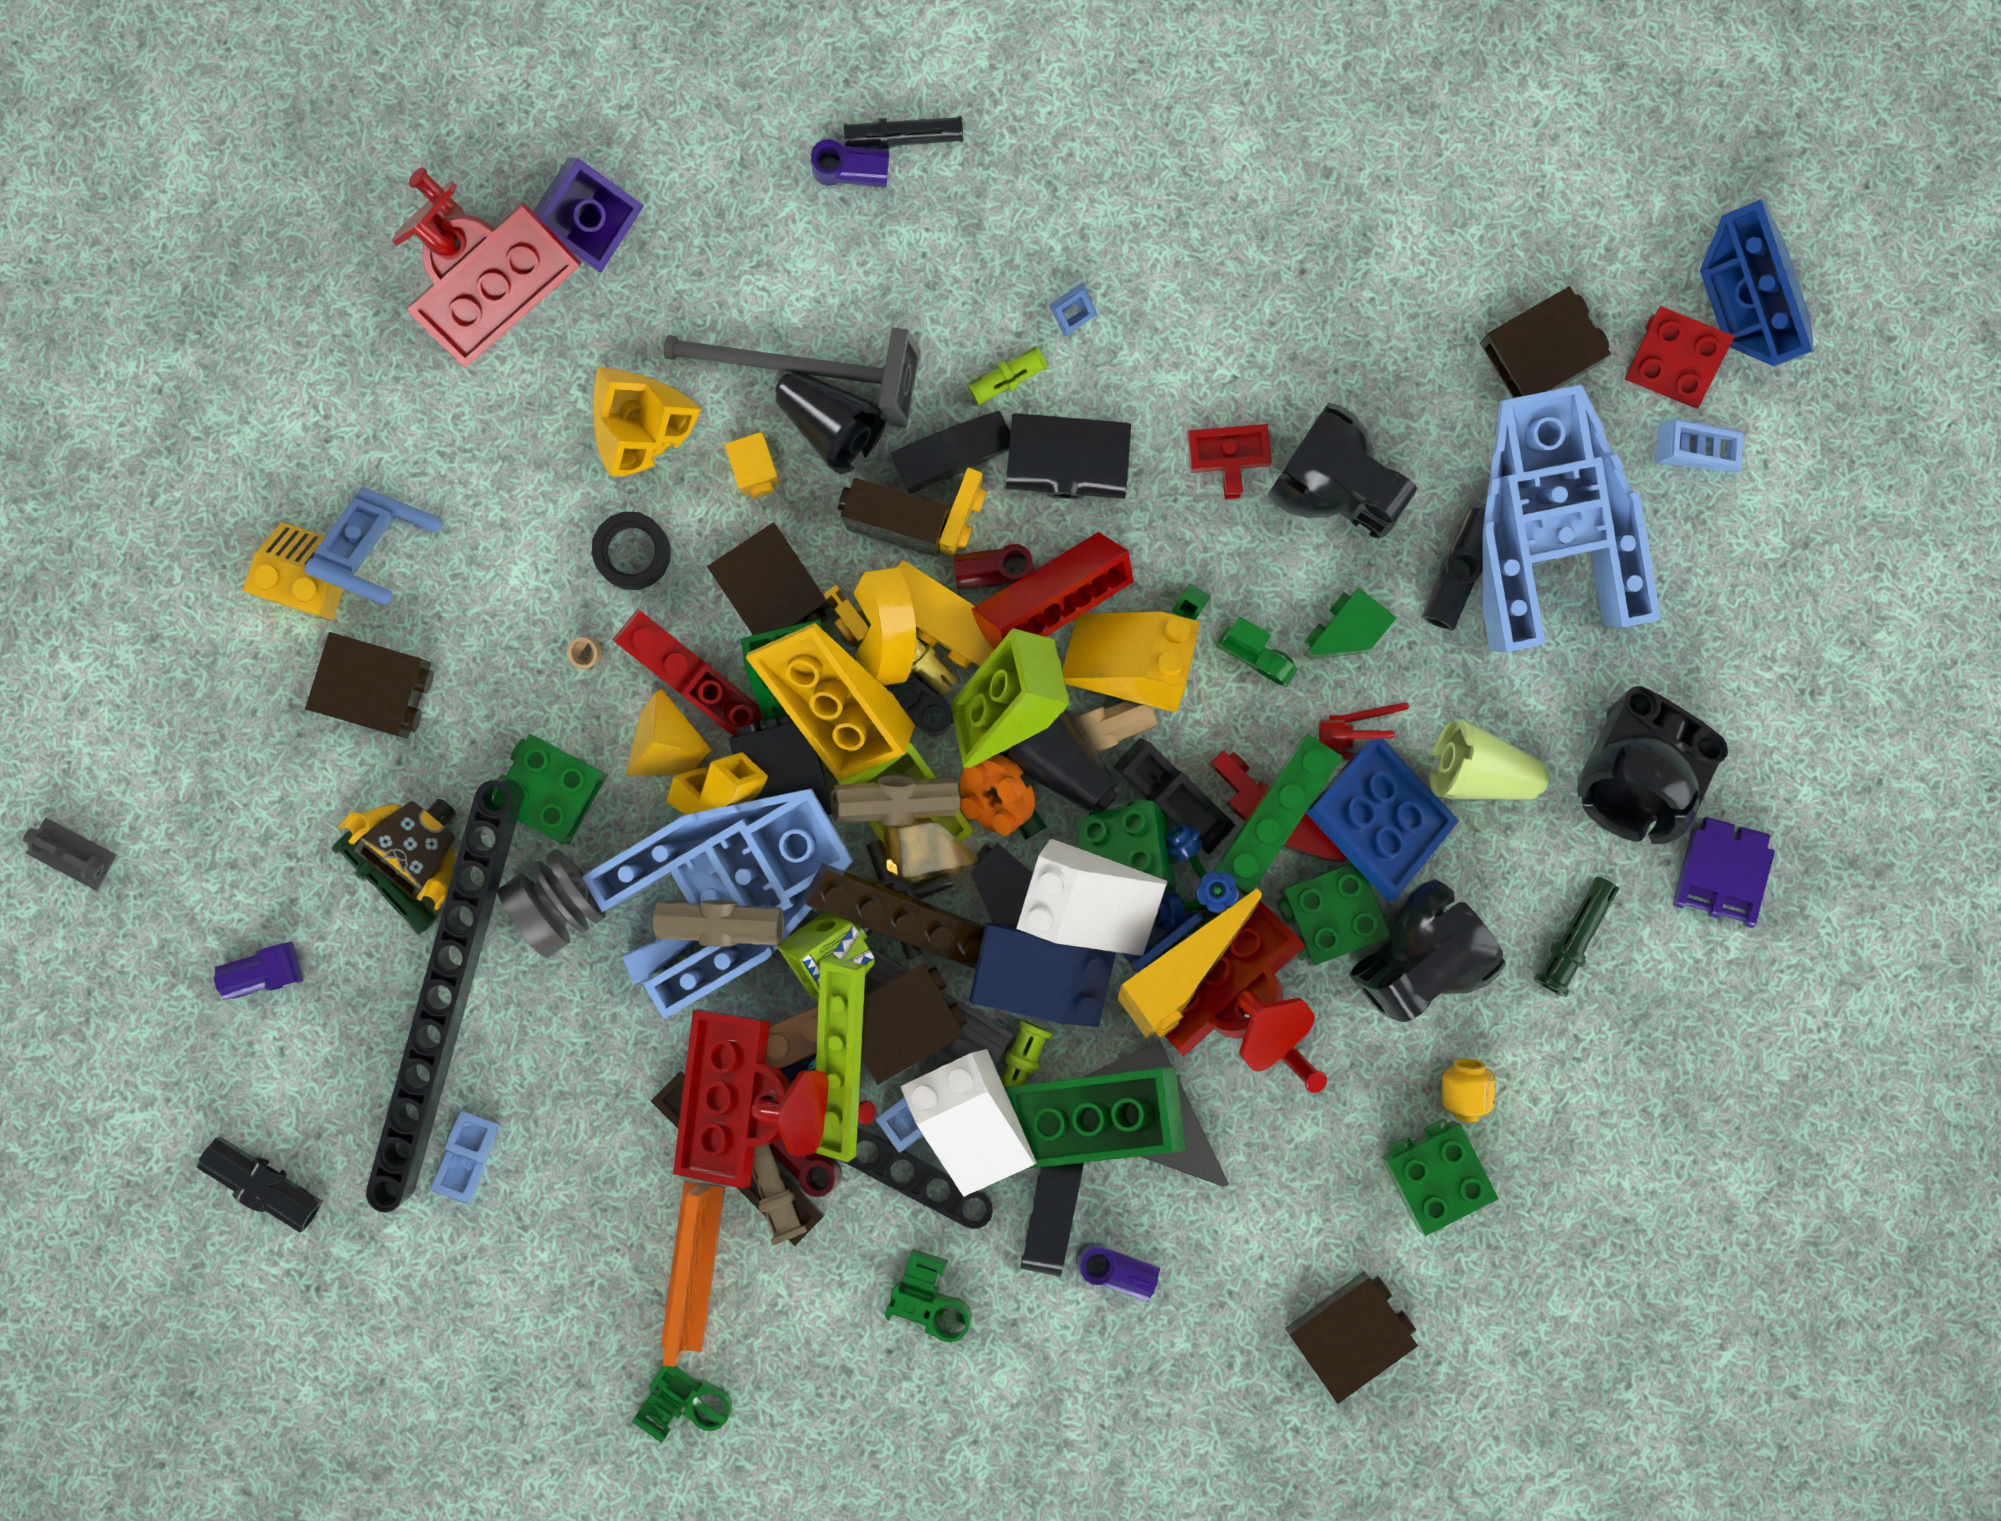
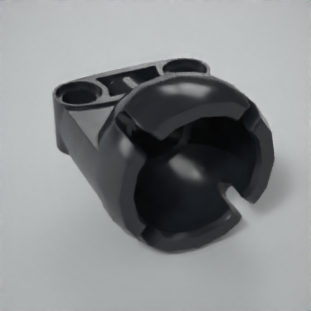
[1268,402,1417,539]
[1577,686,1728,844]
[1349,879,1506,1022]

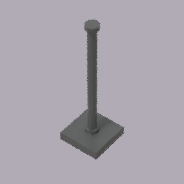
[664,327,920,428]

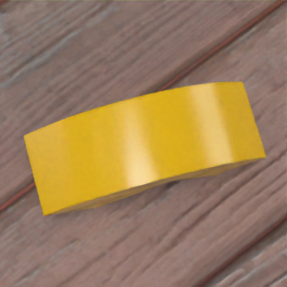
[853,567,916,686]
[666,752,768,815]

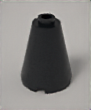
[775,371,886,474]
[1006,709,1118,813]

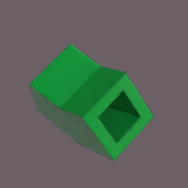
[1172,583,1211,620]

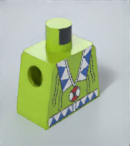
[777,912,875,1003]

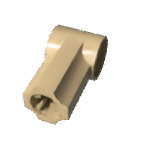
[1074,700,1158,752]

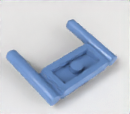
[304,487,442,605]

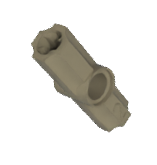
[831,775,960,826]
[652,900,785,947]

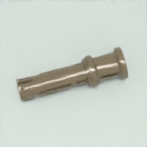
[752,1145,807,1245]

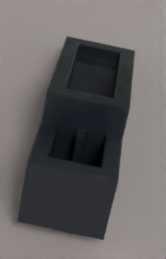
[890,411,1010,494]
[1113,738,1236,855]

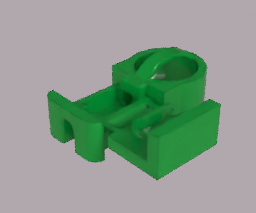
[1216,616,1298,687]
[885,1249,972,1343]
[631,1365,732,1443]

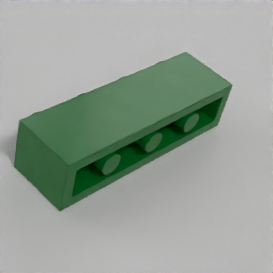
[1212,734,1343,895]

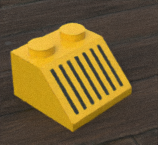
[242,522,343,621]

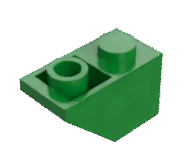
[1304,588,1397,660]

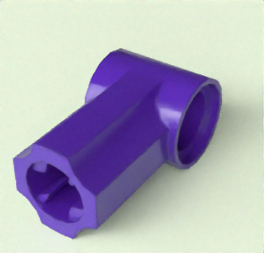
[811,139,890,188]
[213,942,304,1000]
[1076,1242,1160,1302]

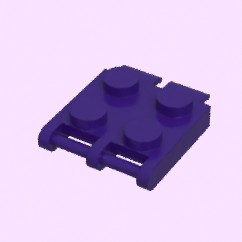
[1673,817,1775,928]

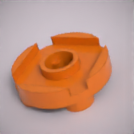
[959,754,1035,836]

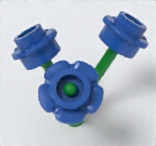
[1154,825,1239,931]

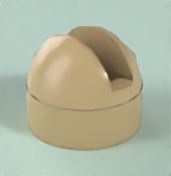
[567,635,603,669]

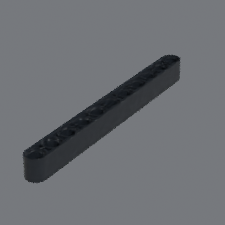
[366,778,523,1213]

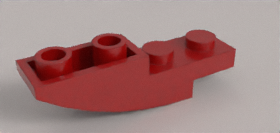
[612,608,763,736]
[1209,750,1347,862]

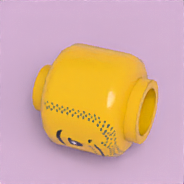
[1441,1058,1496,1123]

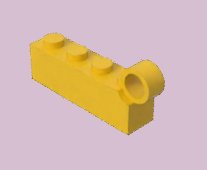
[898,559,994,670]

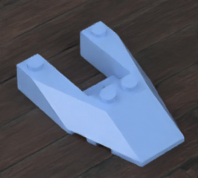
[1483,385,1661,652]
[582,789,853,1019]

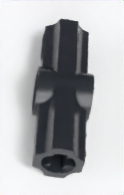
[1421,506,1485,631]
[197,1137,323,1233]

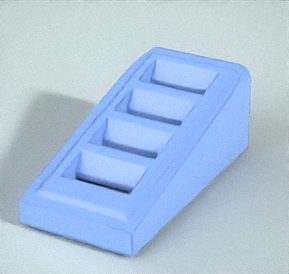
[1655,418,1744,472]
[622,939,696,985]

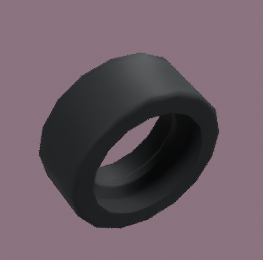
[591,511,671,590]

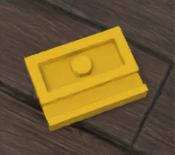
[939,468,988,557]
[823,585,869,647]

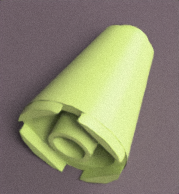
[1429,719,1549,800]

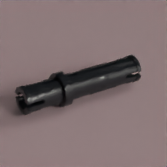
[843,116,963,150]

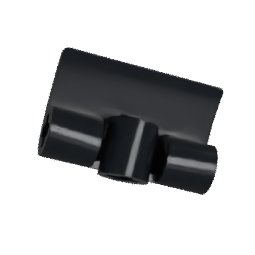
[1006,413,1131,500]

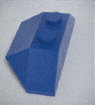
[1700,199,1814,367]

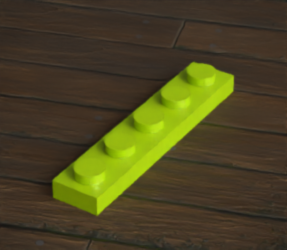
[814,956,866,1162]

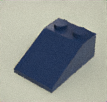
[969,922,1116,1027]

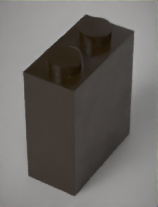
[1480,286,1611,398]
[838,478,949,557]
[707,522,830,635]
[305,632,434,739]
[861,962,968,1085]
[1285,1271,1418,1404]

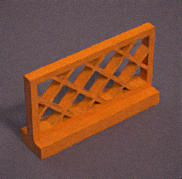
[661,1181,726,1367]

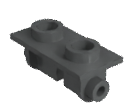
[23,818,117,891]

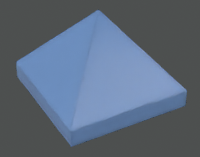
[1049,283,1098,336]

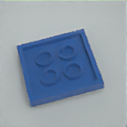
[1306,739,1459,902]

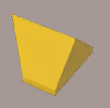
[625,689,713,776]

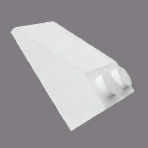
[1016,839,1168,956]
[900,1049,1037,1196]

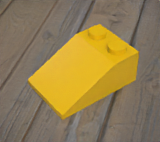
[1062,611,1200,713]

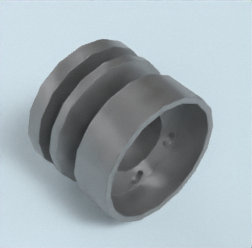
[497,849,606,958]

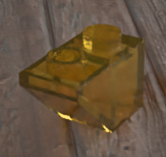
[883,818,978,881]

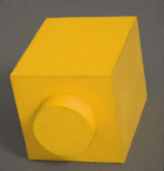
[724,432,781,499]

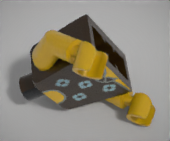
[336,799,456,910]

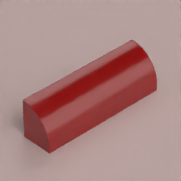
[972,532,1134,650]

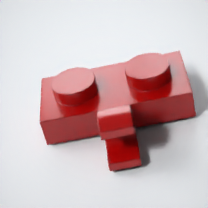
[1187,424,1272,500]

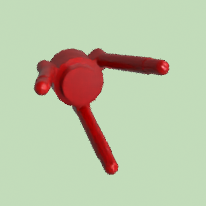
[1319,702,1410,761]

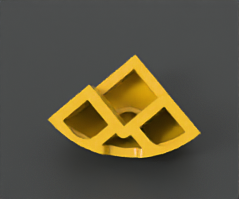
[593,367,701,476]

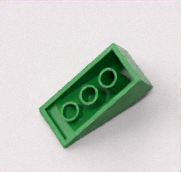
[1005,1067,1186,1169]

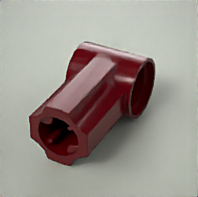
[954,543,1035,590]
[769,1138,842,1197]

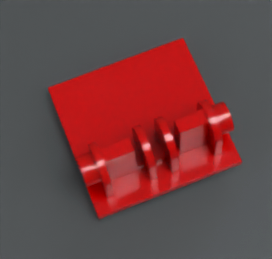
[1625,306,1735,409]

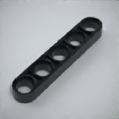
[840,1126,993,1229]

